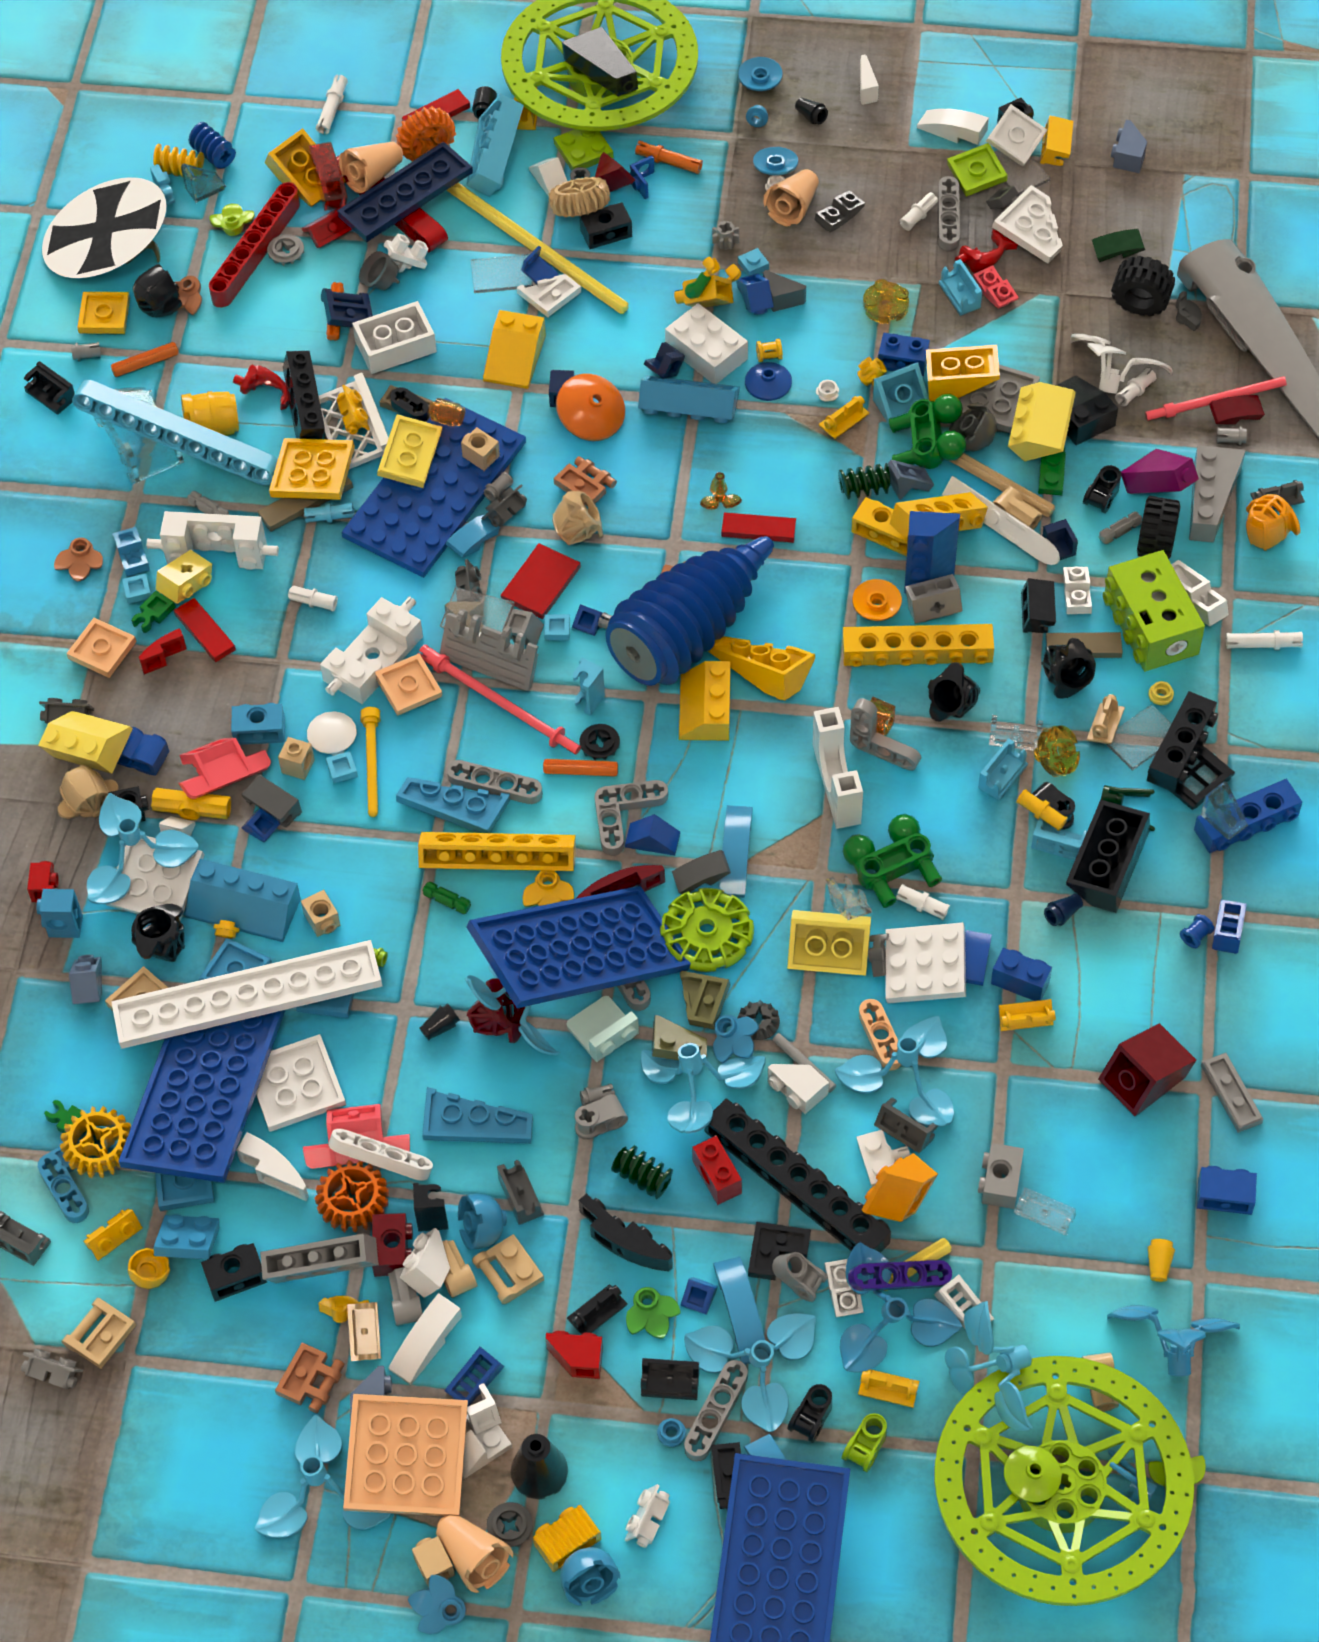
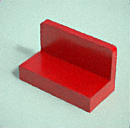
[301,207,352,248]

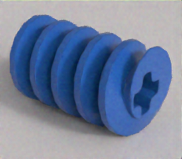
[188,122,236,169]

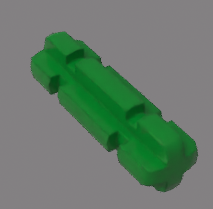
[422,881,471,914]

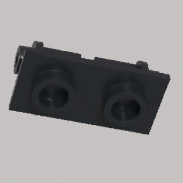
[567,1284,628,1334]

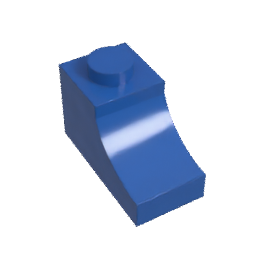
[736,274,774,315]

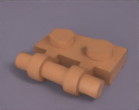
[554,456,617,506]
[275,1342,345,1413]

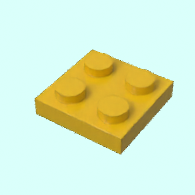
[77,292,130,334]

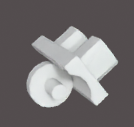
[383,234,428,273]

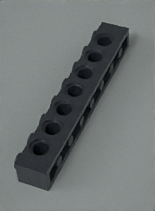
[704,1098,891,1253]

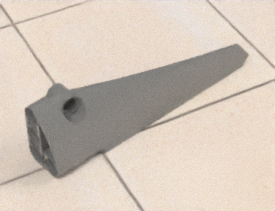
[1177,239,1319,439]

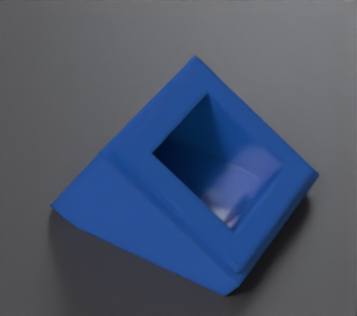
[572,604,604,636]
[241,808,281,842]
[681,1277,718,1314]

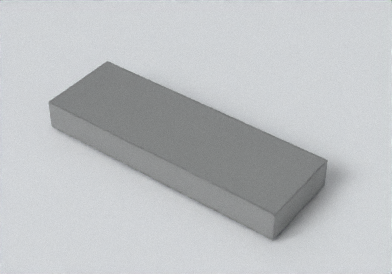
[1201,1053,1263,1133]

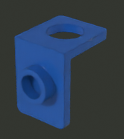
[630,156,655,199]
[521,246,559,284]

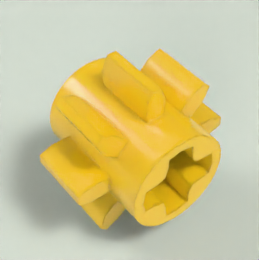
[857,356,887,386]

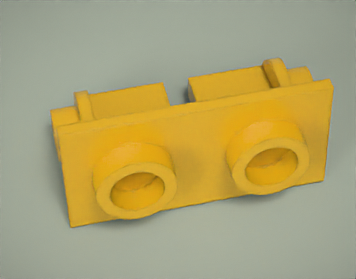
[336,385,370,434]
[819,396,869,439]
[999,999,1056,1031]
[83,1208,143,1261]
[858,1369,920,1408]

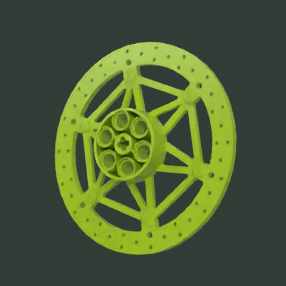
[501,0,698,131]
[934,1356,1194,1606]

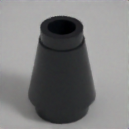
[795,97,828,125]
[419,1003,460,1041]

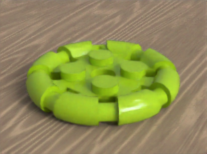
[660,888,754,972]

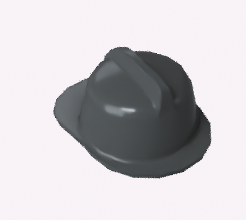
[359,251,400,290]

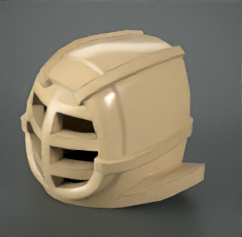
[552,491,603,545]
[58,765,119,819]

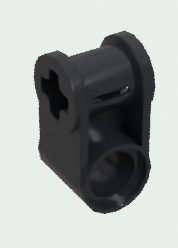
[1083,465,1121,513]
[1032,782,1075,829]
[787,1384,832,1443]

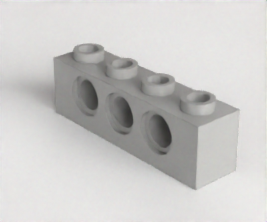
[260,1233,379,1283]

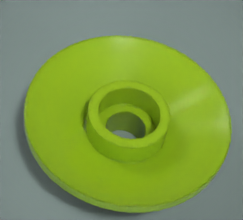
[1004,1446,1061,1503]

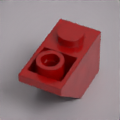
[545,1331,603,1379]

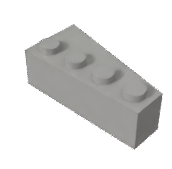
[1189,445,1246,542]

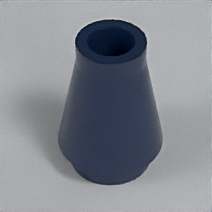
[1044,894,1083,926]

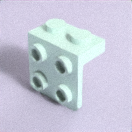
[567,996,639,1062]

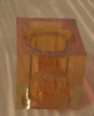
[870,697,896,736]

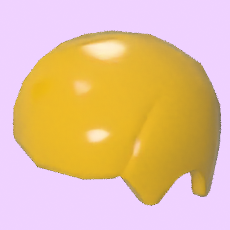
[128,1248,170,1289]

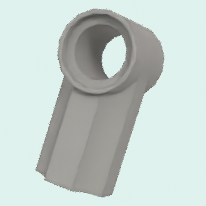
[388,1267,423,1326]

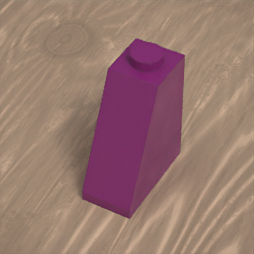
[1121,449,1199,494]

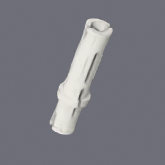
[316,75,348,134]
[1226,630,1303,650]

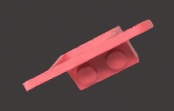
[178,738,271,799]
[303,1104,410,1169]

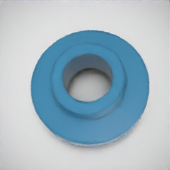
[746,105,768,127]
[657,1418,686,1447]

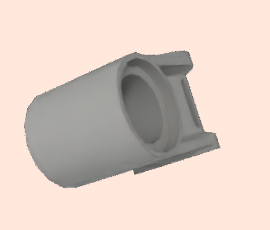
[575,1094,628,1140]
[772,1252,828,1302]

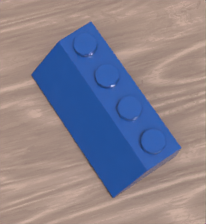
[904,511,960,593]

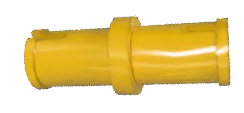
[1016,789,1068,831]

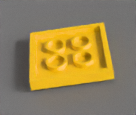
[269,438,355,500]

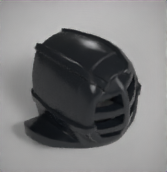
[132,264,182,317]
[1041,638,1096,698]
[927,662,980,722]
[131,904,185,962]

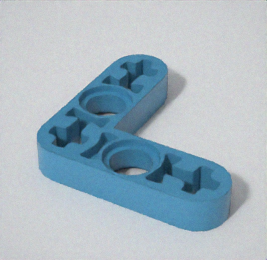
[37,1127,112,1223]

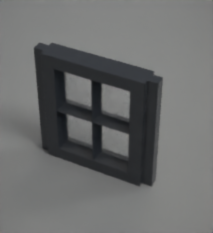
[1148,742,1235,810]

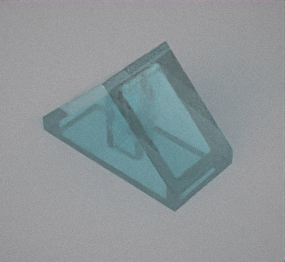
[181,163,226,203]
[1201,782,1248,839]

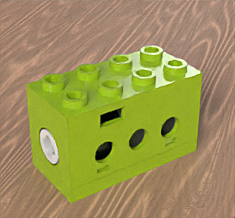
[1103,550,1205,672]

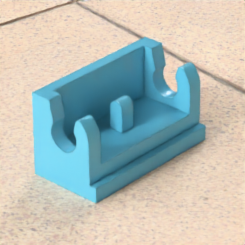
[939,259,982,316]
[573,658,605,715]
[978,738,1028,801]
[1031,818,1087,860]

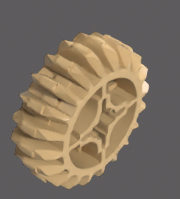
[549,177,610,218]

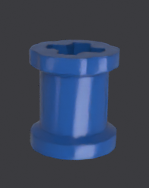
[1180,914,1215,949]

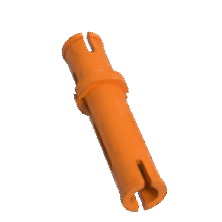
[635,140,703,174]

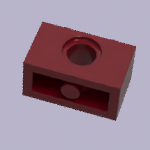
[372,1213,413,1277]

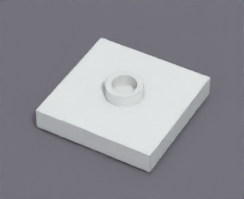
[986,104,1047,167]

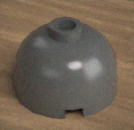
[949,402,997,452]

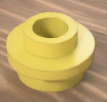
[1148,681,1174,706]

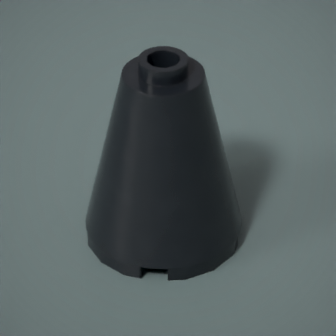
[511,1434,568,1500]

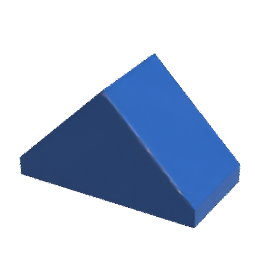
[625,814,680,856]

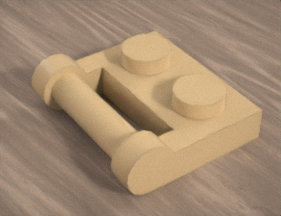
[472,1234,544,1304]
[61,1298,136,1369]

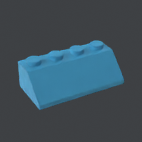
[638,375,740,423]
[185,859,301,942]

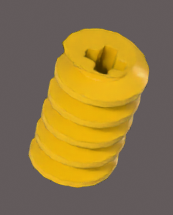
[153,144,204,180]

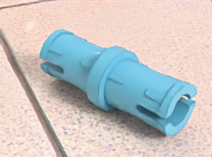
[304,503,354,523]

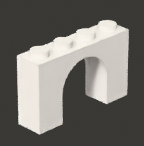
[812,707,863,829]

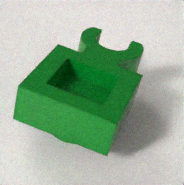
[131,591,176,633]
[44,1100,87,1134]

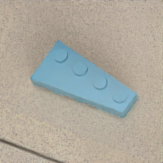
[466,93,524,197]

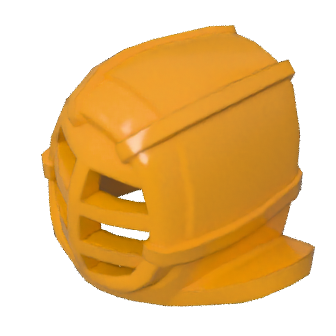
[1246,494,1300,551]

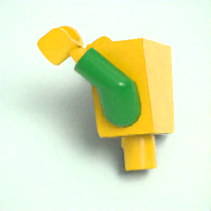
[674,257,741,307]

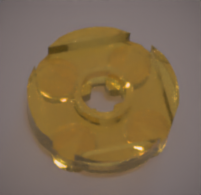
[863,279,909,323]
[1034,725,1080,777]

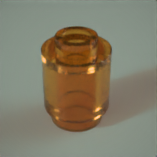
[428,398,465,427]

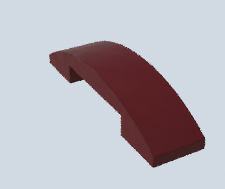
[576,865,665,899]

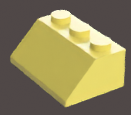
[1008,382,1076,462]
[38,711,133,774]
[787,910,871,976]

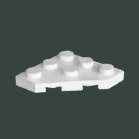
[992,185,1063,264]

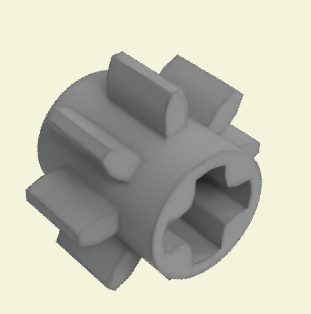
[712,221,739,250]

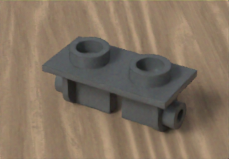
[1250,480,1305,510]
[481,485,527,527]
[455,559,483,603]
[39,698,94,724]

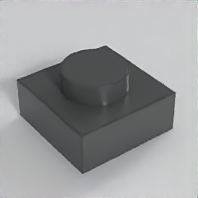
[986,186,1019,209]

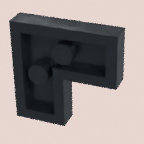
[748,1222,811,1281]

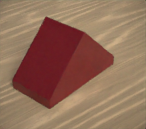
[595,152,635,192]

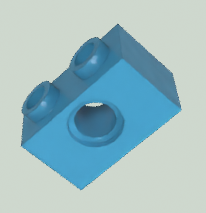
[231,703,285,745]
[36,889,83,938]

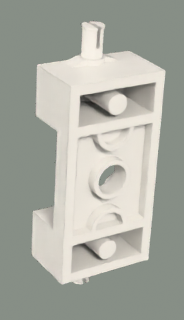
[146,511,279,570]
[320,596,423,704]

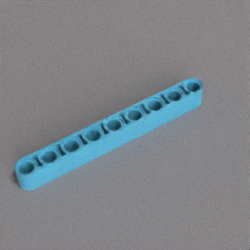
[72,380,278,485]

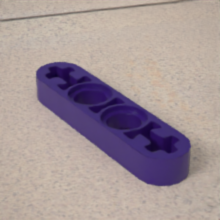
[848,1260,952,1291]

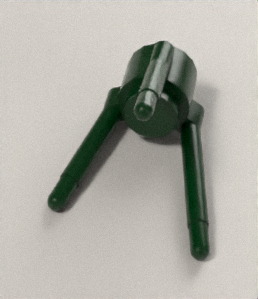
[1101,785,1155,831]

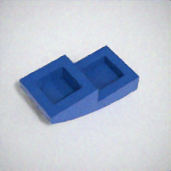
[965,930,992,986]

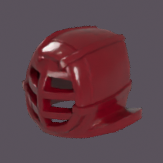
[466,978,525,1043]

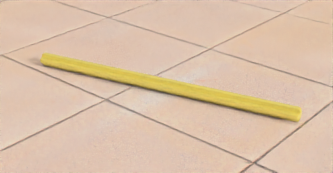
[447,182,629,314]

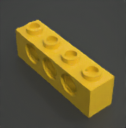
[889,492,988,539]
[851,497,908,557]

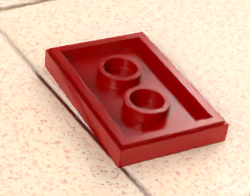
[501,543,581,619]

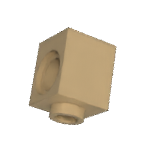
[461,427,500,471]
[278,737,315,780]
[301,890,341,937]
[412,1536,455,1588]

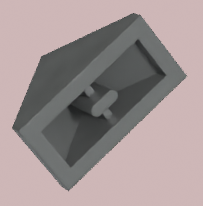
[763,270,806,312]

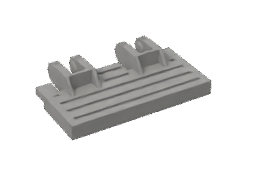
[440,609,538,691]

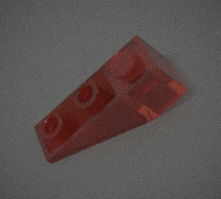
[309,142,348,211]

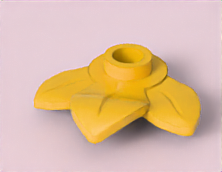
[522,871,574,907]

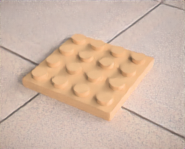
[343,1394,468,1516]

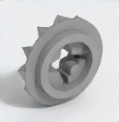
[267,234,304,266]

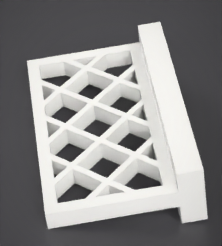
[319,373,389,469]

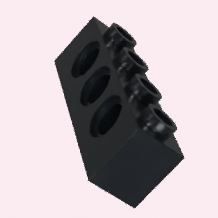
[283,351,325,439]
[1146,691,1218,792]

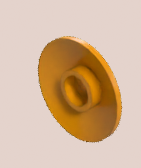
[852,579,902,621]

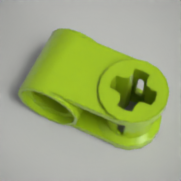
[841,1413,887,1473]

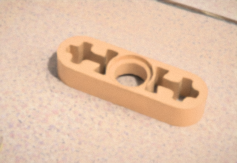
[859,999,901,1070]

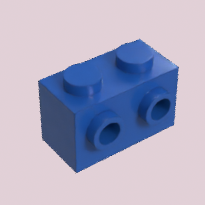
[878,332,930,376]
[991,948,1052,1001]
[1196,1166,1257,1215]

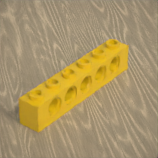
[842,624,994,667]
[418,832,576,871]

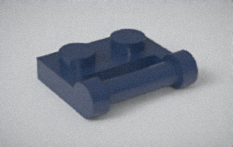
[321,288,373,328]

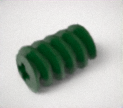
[838,463,890,499]
[611,1145,673,1199]

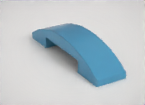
[719,805,753,898]
[713,1257,765,1365]

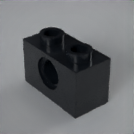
[579,202,632,249]
[201,1243,267,1302]

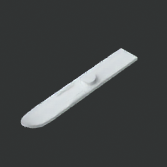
[942,476,1060,565]

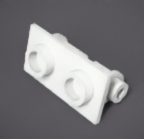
[625,1484,670,1548]

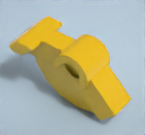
[318,1295,369,1323]

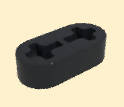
[390,387,429,422]

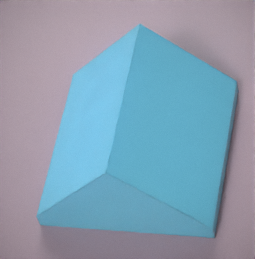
[873,363,929,424]

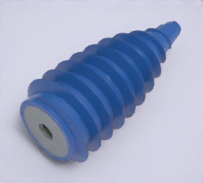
[605,536,774,686]

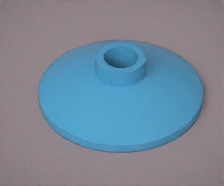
[738,57,783,91]
[753,147,798,175]

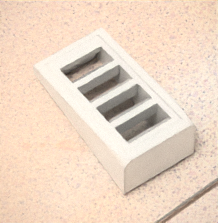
[860,55,879,105]
[934,1275,994,1328]

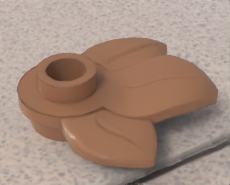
[175,276,202,315]
[54,538,103,581]

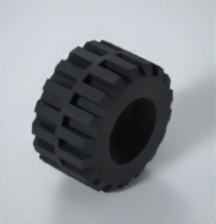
[1111,256,1175,316]
[1137,496,1180,559]

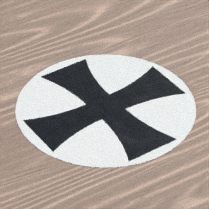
[42,178,166,278]

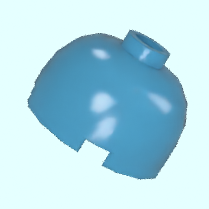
[458,1194,507,1249]
[560,1547,621,1606]

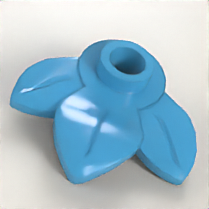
[713,1015,759,1063]
[408,1575,466,1634]

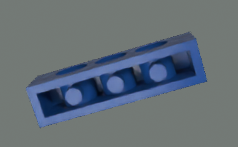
[1194,778,1302,853]

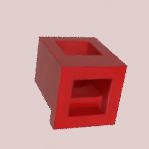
[27,861,59,902]

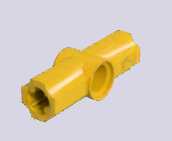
[151,788,232,820]

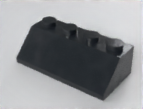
[1066,800,1150,913]

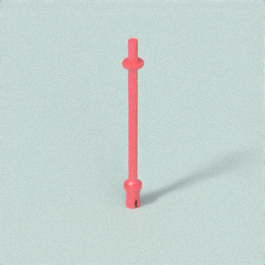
[418,644,581,754]

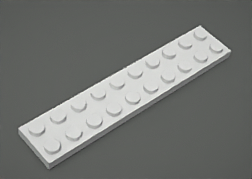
[111,940,383,1049]

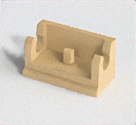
[347,1302,381,1361]

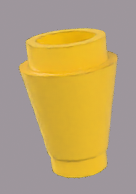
[1147,1239,1175,1282]

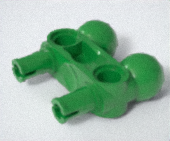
[889,394,966,469]
[842,814,942,908]

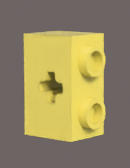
[156,549,212,604]

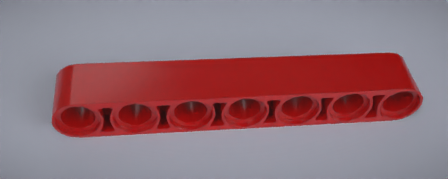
[330,155,448,253]
[209,182,300,308]

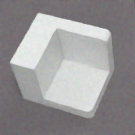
[467,1383,501,1435]

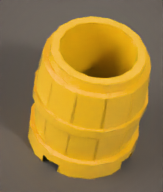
[181,391,239,436]

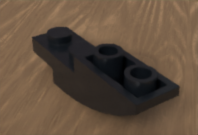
[578,1193,673,1272]

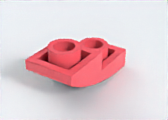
[973,265,1019,309]

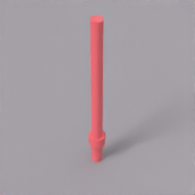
[1145,376,1287,421]

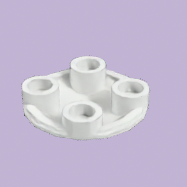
[307,711,357,756]

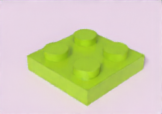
[553,129,614,171]
[947,143,1008,197]

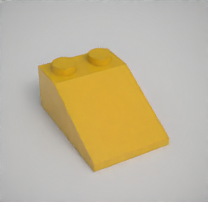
[265,128,346,207]
[483,310,546,389]
[926,345,1000,401]

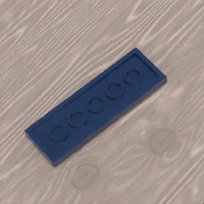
[337,141,473,242]

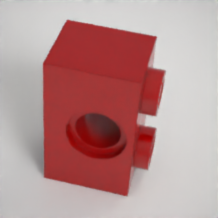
[692,1135,742,1205]

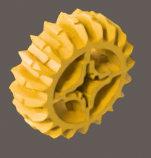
[60,1106,131,1179]

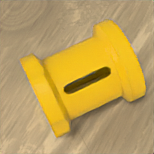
[756,338,783,362]

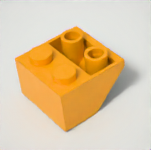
[861,1153,938,1222]

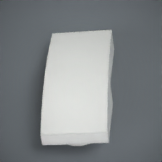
[1063,566,1092,614]
[824,1259,864,1318]

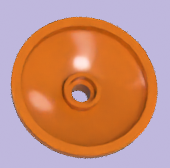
[556,374,625,441]

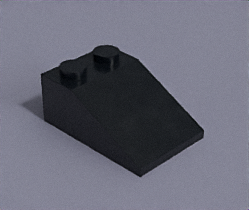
[1055,376,1118,445]

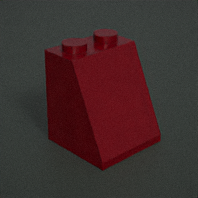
[1098,1023,1196,1116]

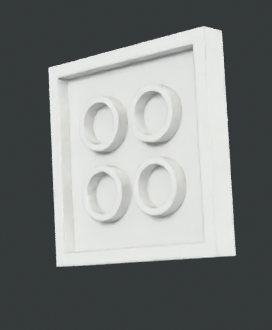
[106,836,205,921]
[886,923,966,1004]
[256,1034,346,1132]

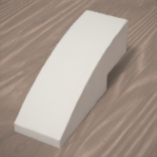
[917,109,989,145]
[1171,560,1229,627]
[237,1132,309,1201]
[388,1293,462,1385]

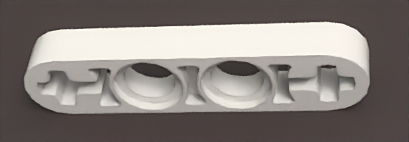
[328,1129,433,1181]

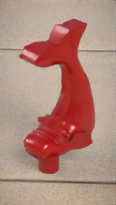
[955,229,1018,273]
[233,364,289,410]

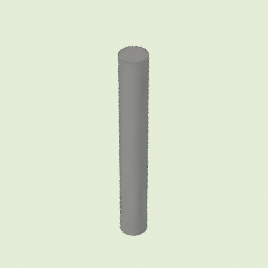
[772,1033,836,1093]

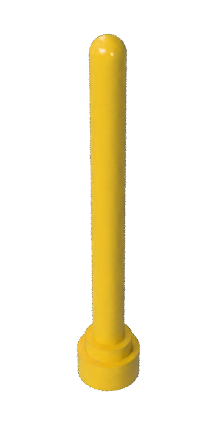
[360,707,381,817]

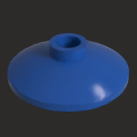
[745,362,792,401]

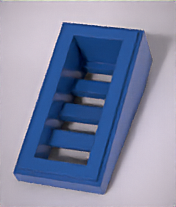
[1212,899,1247,954]
[444,1347,505,1406]

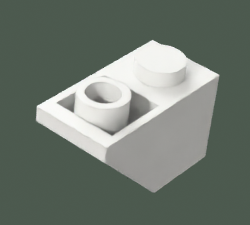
[768,1064,829,1114]
[400,1228,450,1298]

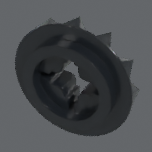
[579,724,620,760]

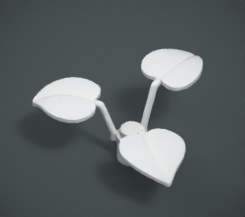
[1071,334,1173,394]

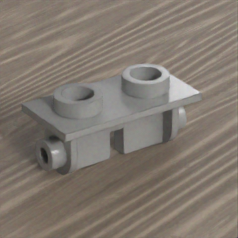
[21,1348,84,1390]

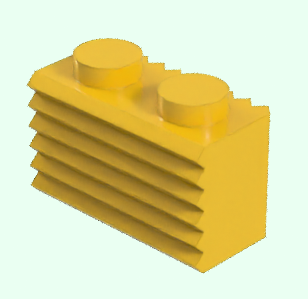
[533,1505,601,1572]

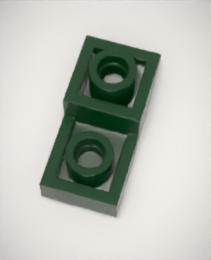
[1092,229,1145,262]

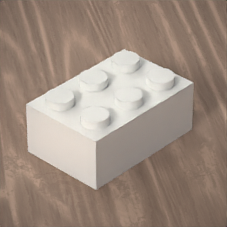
[352,301,437,374]
[665,303,748,384]

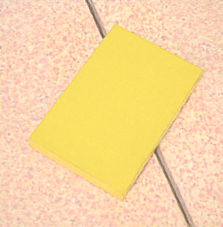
[377,414,443,488]

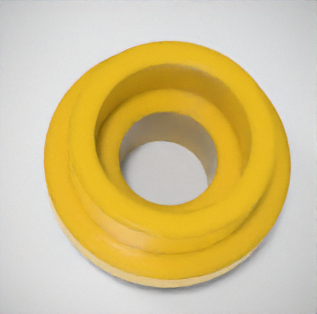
[213,920,240,939]

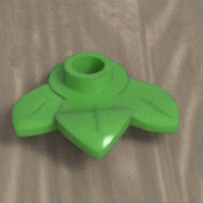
[626,1287,681,1339]

